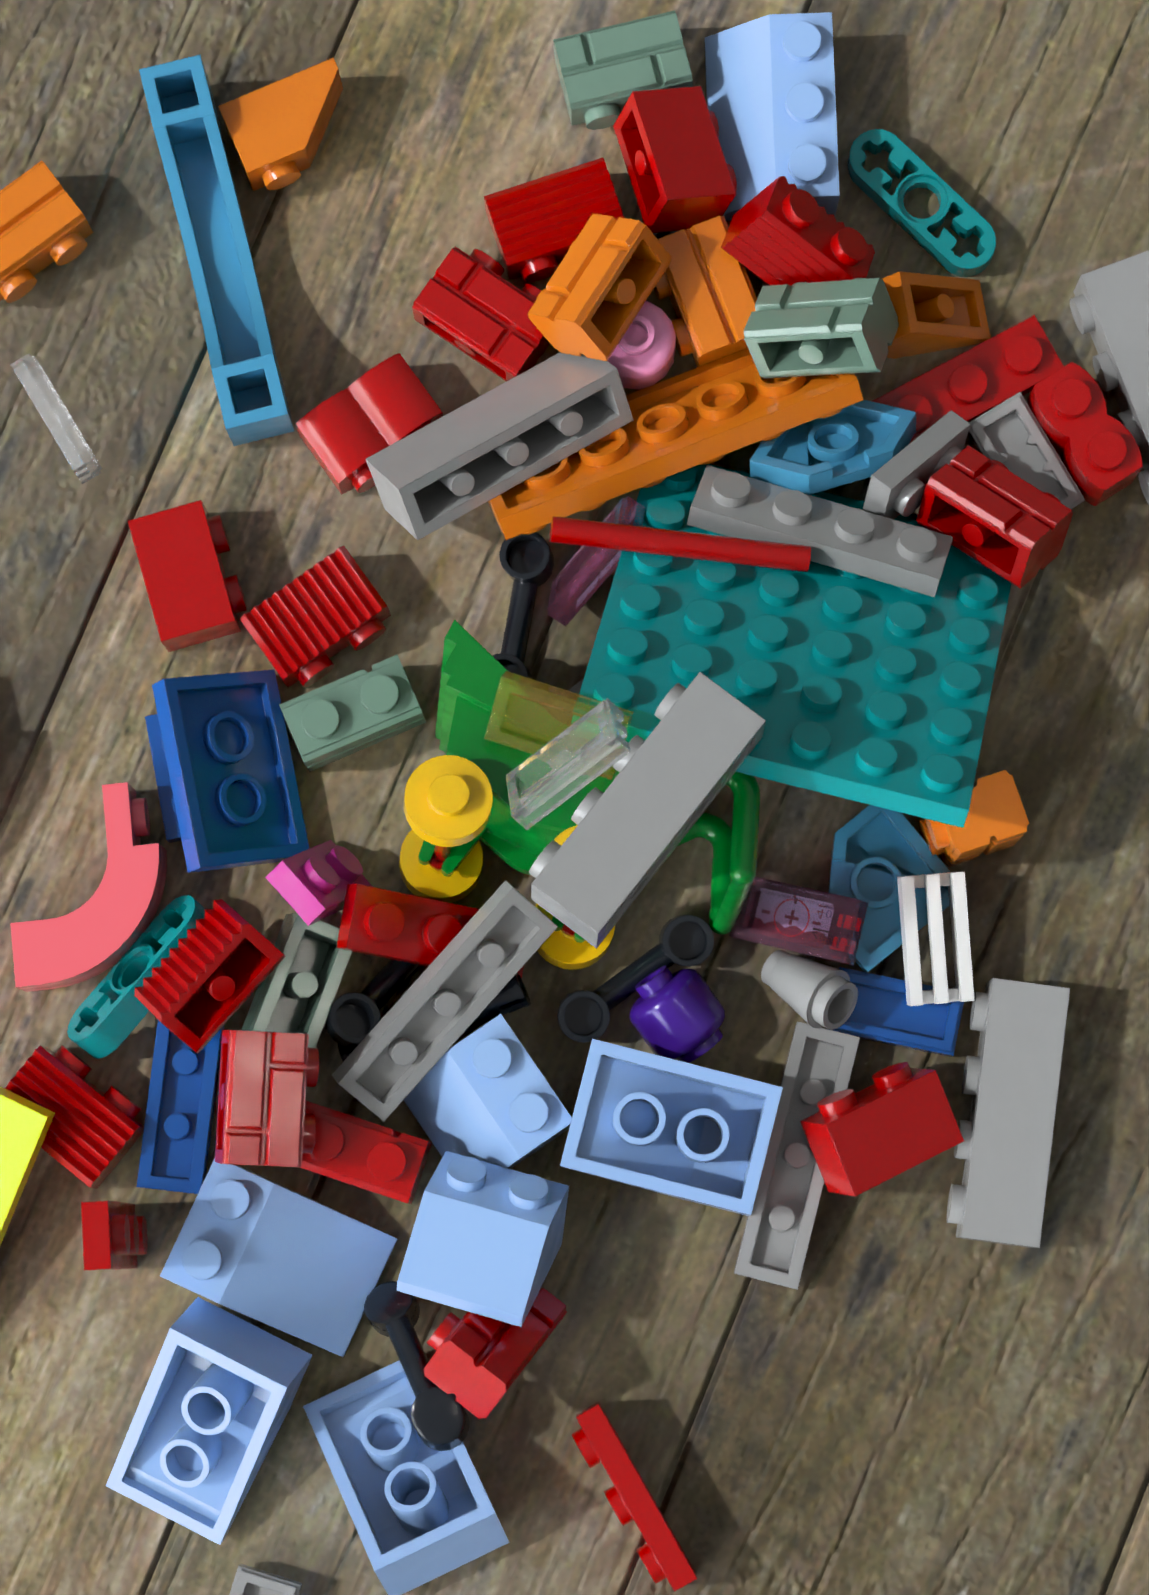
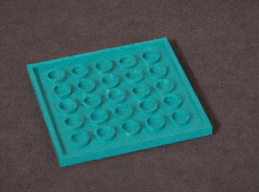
[570,464,1011,828]

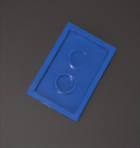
[152,669,310,873]

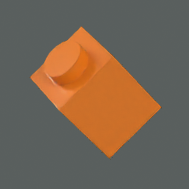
[218,57,343,191]
[881,271,991,359]

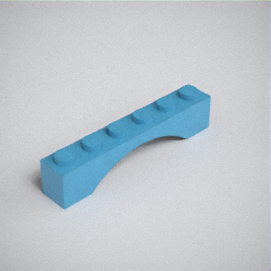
[139,55,295,446]

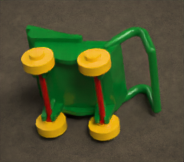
[399,620,760,970]

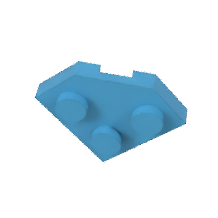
[750,399,916,495]
[827,805,967,973]

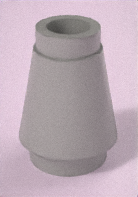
[761,950,858,1030]

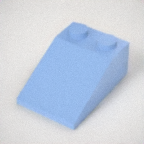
[560,1039,783,1216]
[160,1158,398,1357]
[106,1297,312,1545]
[303,1360,510,1595]

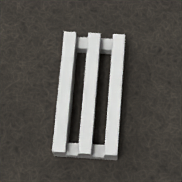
[897,871,975,1006]

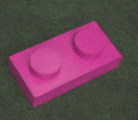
[265,840,373,926]

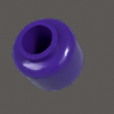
[630,965,725,1063]

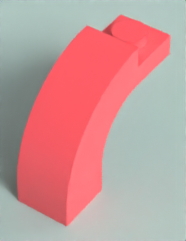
[10,782,167,992]

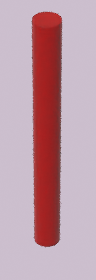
[550,516,811,572]

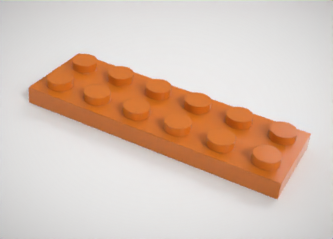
[488,348,863,540]

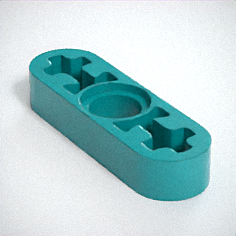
[848,129,996,277]
[67,895,206,1059]

